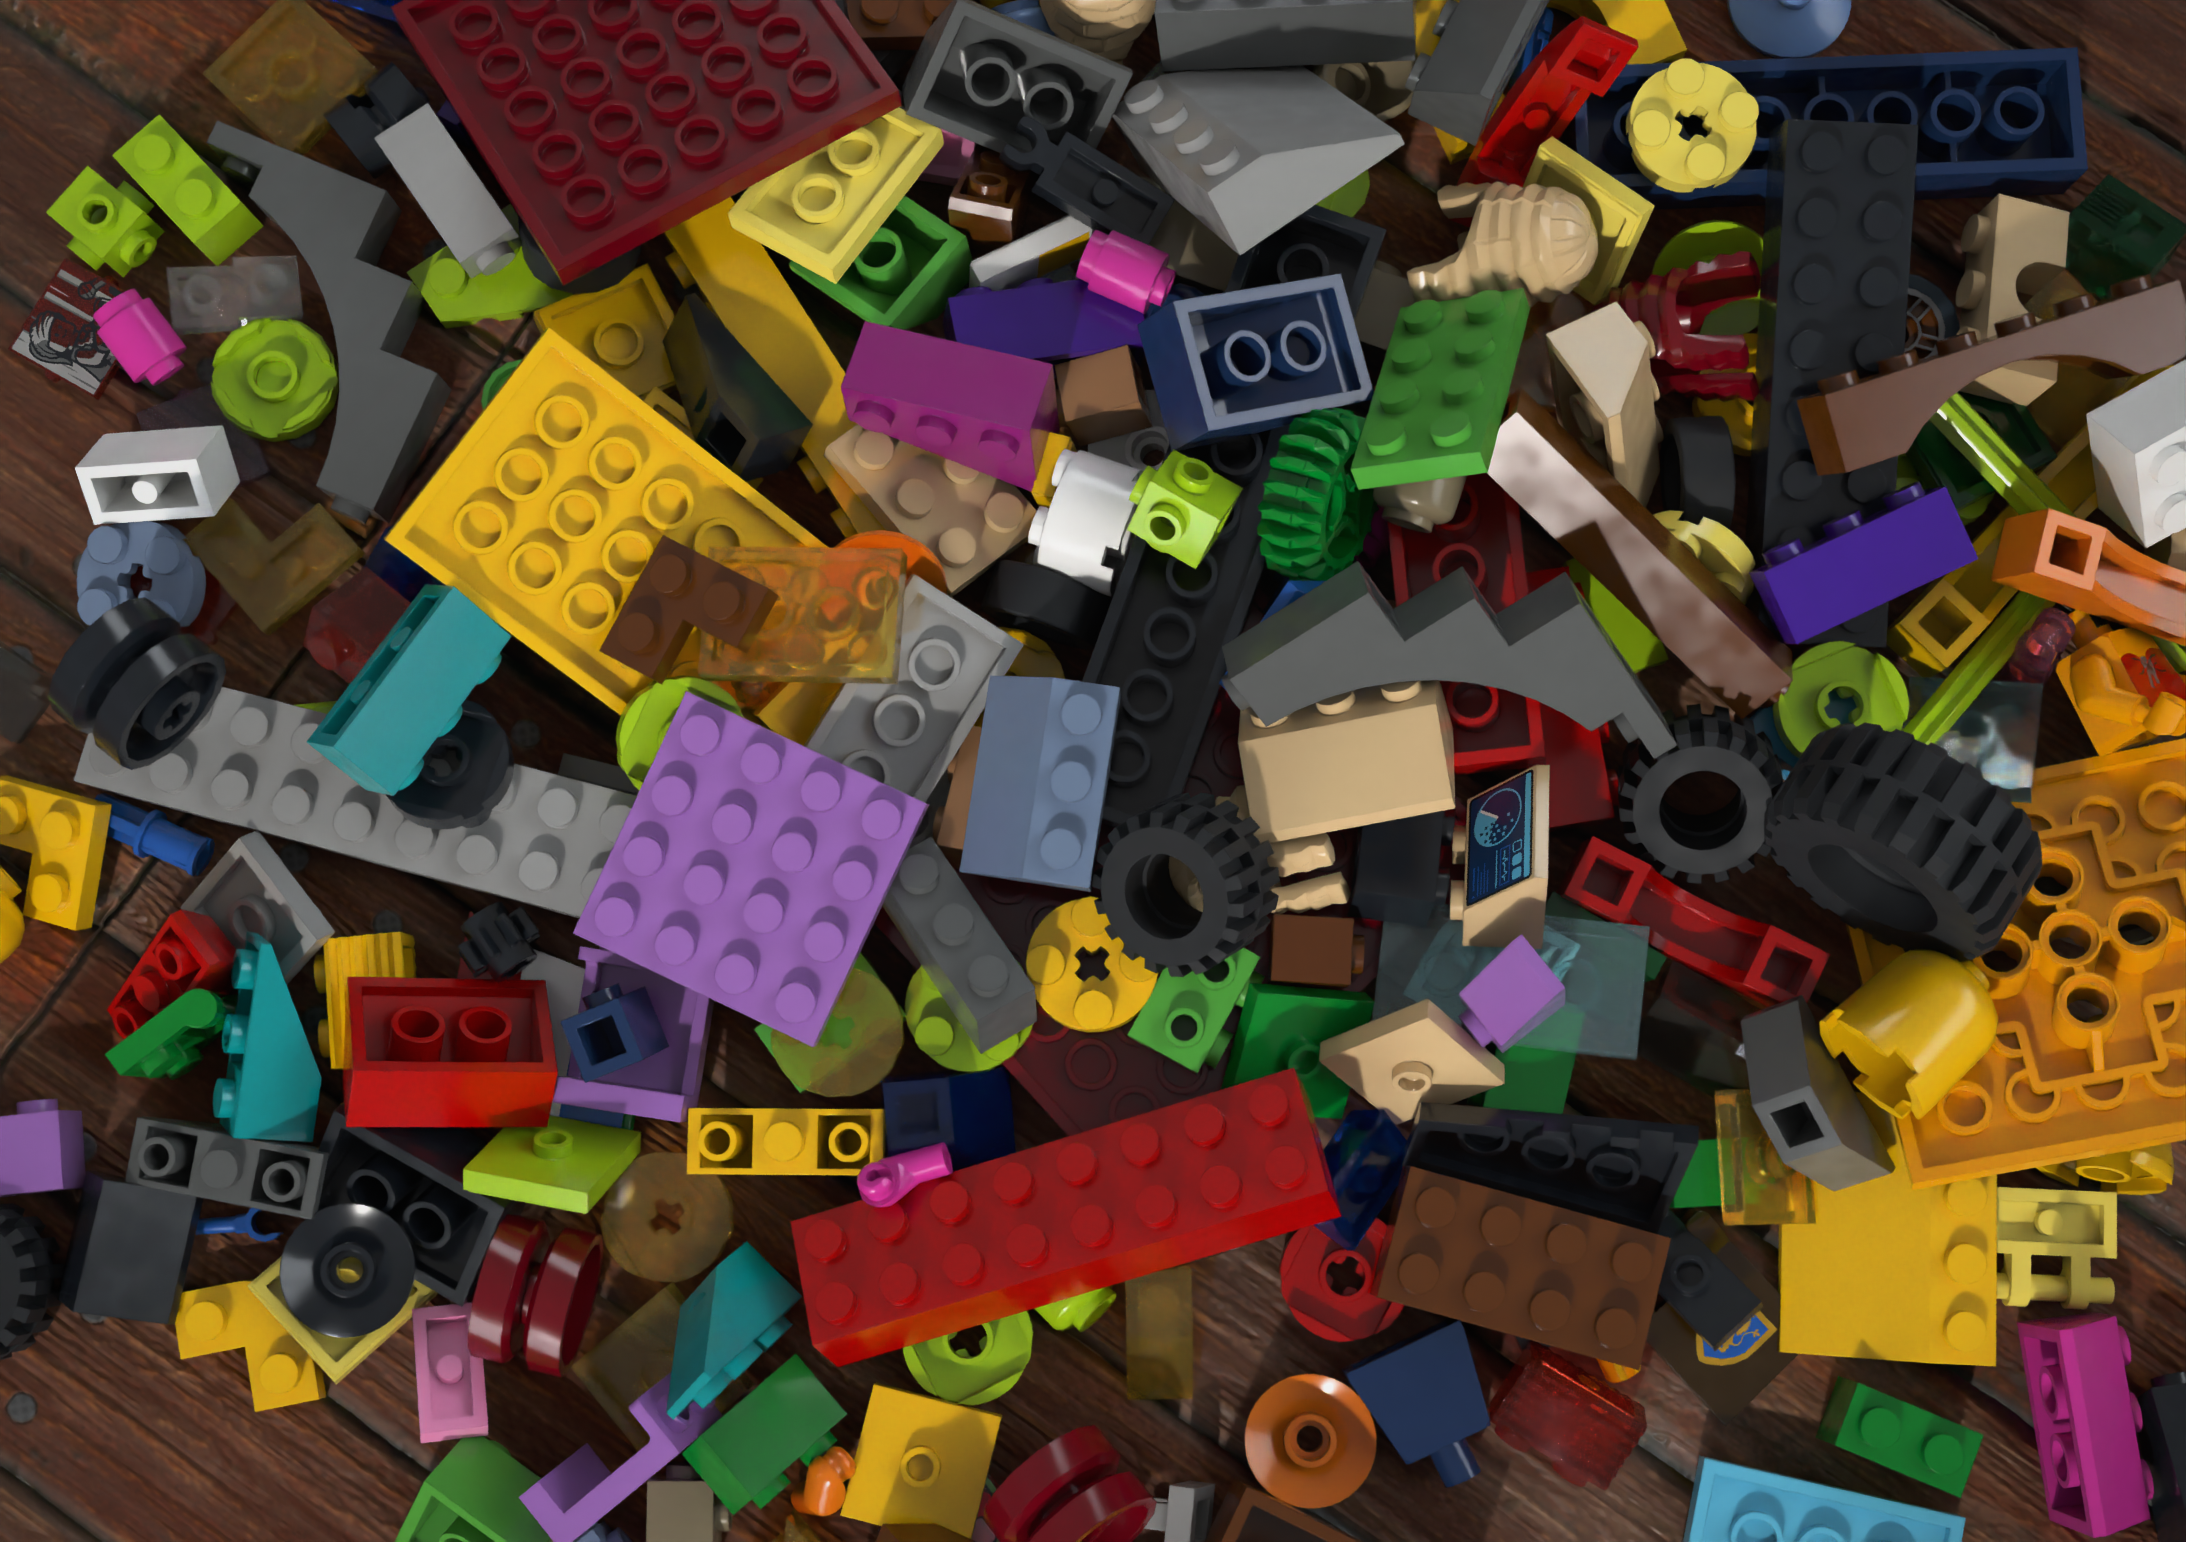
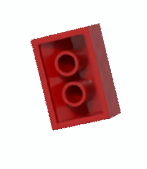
[343,977,558,1127]

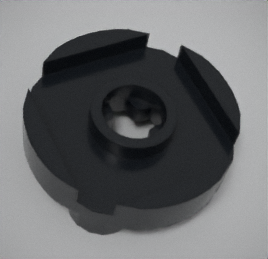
[386,699,514,829]

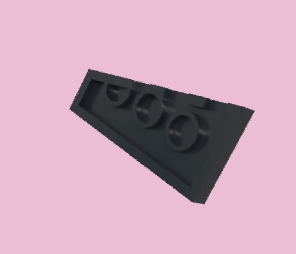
[1402,1102,1699,1234]

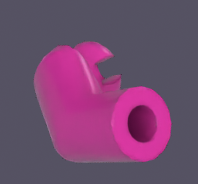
[857,1142,953,1207]

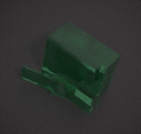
[2065,174,2186,300]

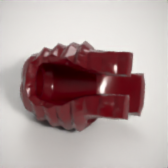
[1590,251,1761,402]

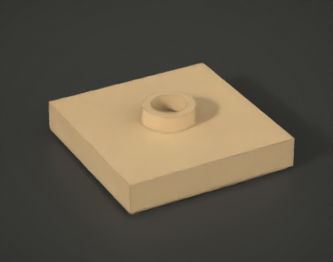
[1319,999,1505,1125]

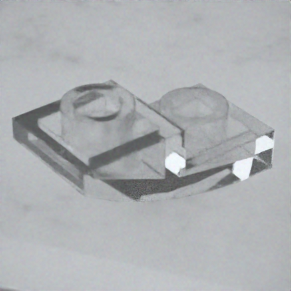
[166,255,303,335]

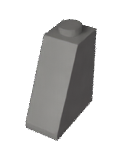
[374,103,521,279]

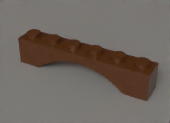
[1797,274,2186,476]

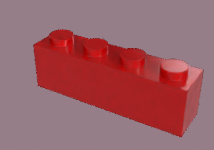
[1518,566,1619,832]

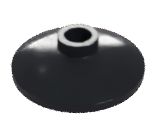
[279,1203,416,1338]

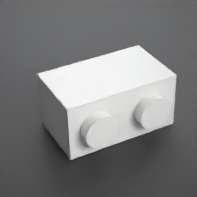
[75,425,240,525]

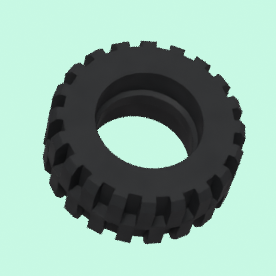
[1764,723,2042,962]

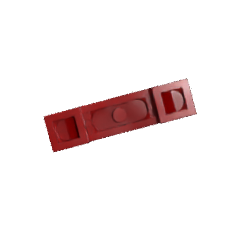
[1447,16,1639,228]

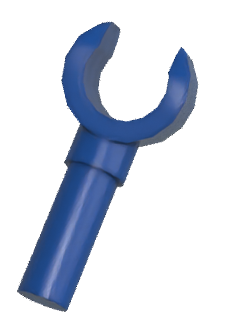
[196,1208,284,1242]

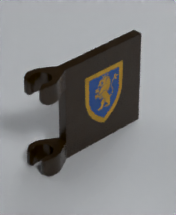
[1646,1207,1798,1426]

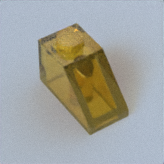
[1125,1266,1193,1400]

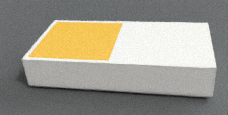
[969,215,1093,291]

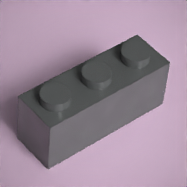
[882,837,1037,1054]

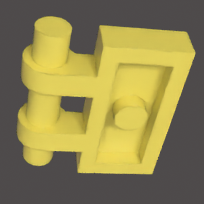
[1997,1187,2117,1310]

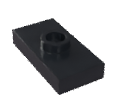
[1657,1209,1763,1351]

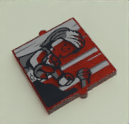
[8,258,125,401]

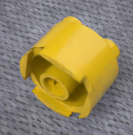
[1026,896,1158,1032]

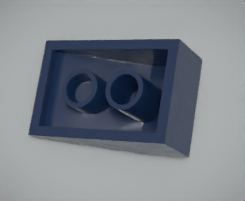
[1137,273,1374,451]

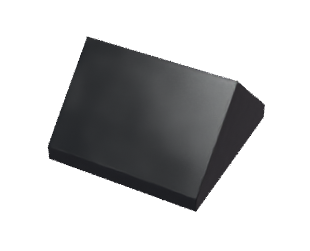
[58,1170,204,1325]

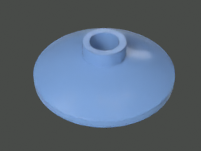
[1727,0,1851,59]

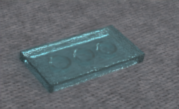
[1372,904,1650,1060]

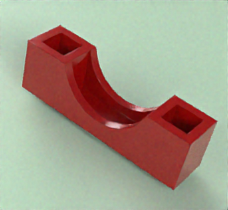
[1556,836,1831,1007]

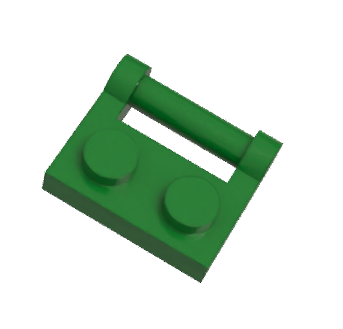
[105,988,238,1080]

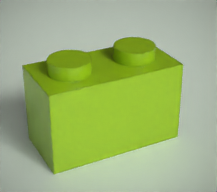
[112,114,263,267]

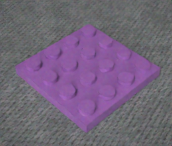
[573,691,929,1047]

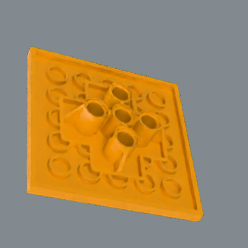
[1845,738,2186,1190]

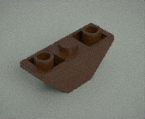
[948,144,1036,253]

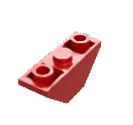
[107,909,236,1039]

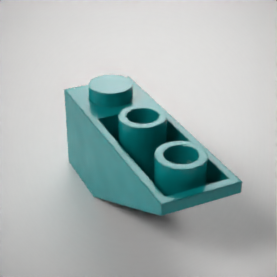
[213,932,322,1142]
[666,1241,802,1420]

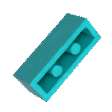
[307,584,512,796]

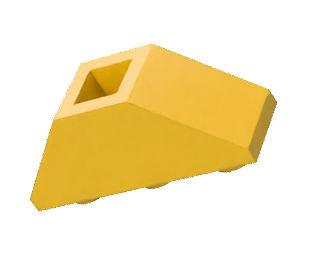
[687,1108,886,1176]

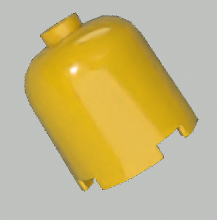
[1819,949,1998,1120]

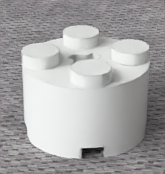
[1028,449,1143,597]

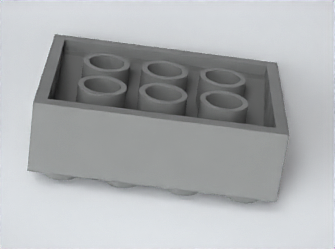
[1112,65,1404,255]

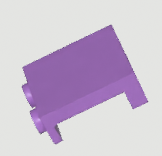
[553,946,714,1122]
[519,1373,723,1542]

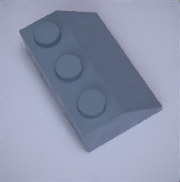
[959,675,1121,892]

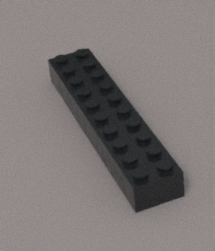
[1082,205,1386,828]

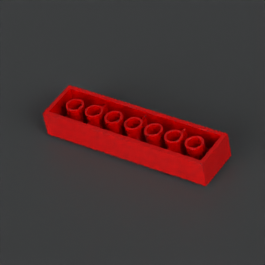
[790,1068,1342,1367]

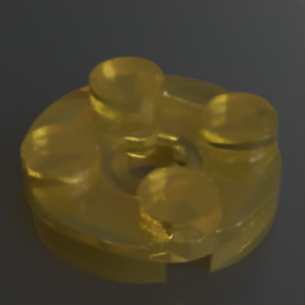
[771,968,905,1097]
[601,1152,734,1282]

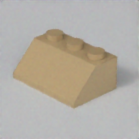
[1546,301,1664,508]
[1238,680,1455,843]

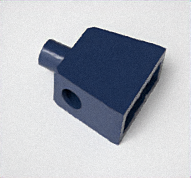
[1342,1318,1491,1488]

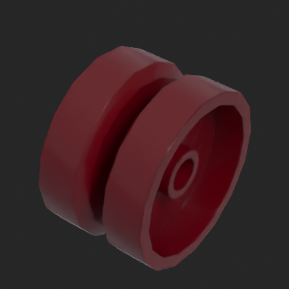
[468,1214,604,1377]
[983,1425,1157,1542]

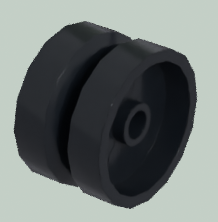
[48,597,226,770]

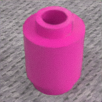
[1076,230,1176,314]
[93,288,187,386]

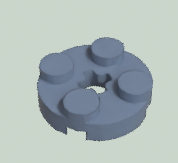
[77,521,206,627]

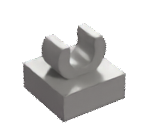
[1144,1480,1215,1542]

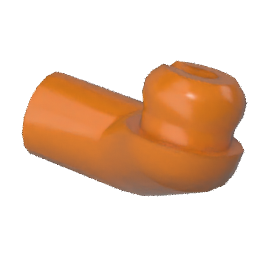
[791,1446,856,1516]

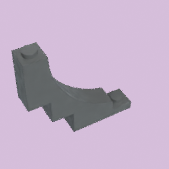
[206,121,452,524]
[1222,561,1677,759]

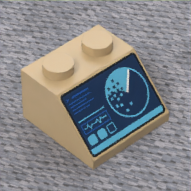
[1450,765,1550,949]

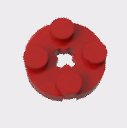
[1279,1209,1405,1342]

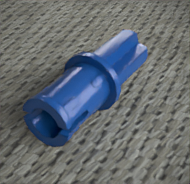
[95,793,215,876]

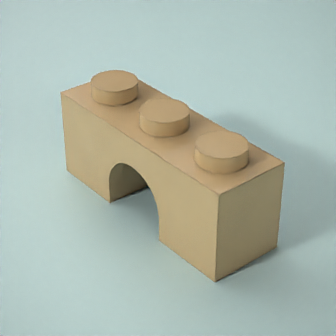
[1956,194,2070,407]

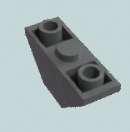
[1741,995,1896,1192]
[125,1116,329,1220]

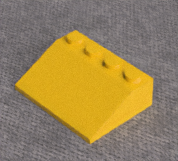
[1778,1092,1997,1366]

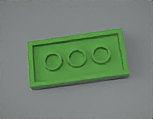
[1351,288,1530,490]

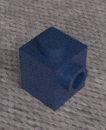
[560,983,669,1083]

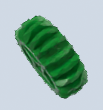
[1257,407,1379,581]

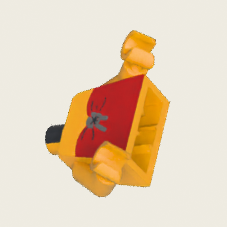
[2056,610,2186,757]

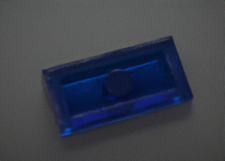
[1314,1109,1407,1251]

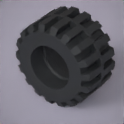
[1618,704,1784,884]
[1092,793,1280,977]
[0,1203,64,1361]

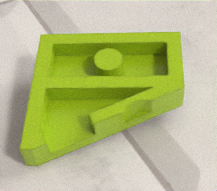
[407,204,573,329]

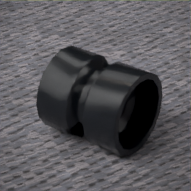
[322,61,427,179]

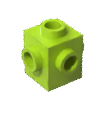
[46,166,164,278]
[1127,449,1243,569]

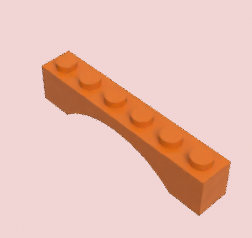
[1990,508,2186,646]

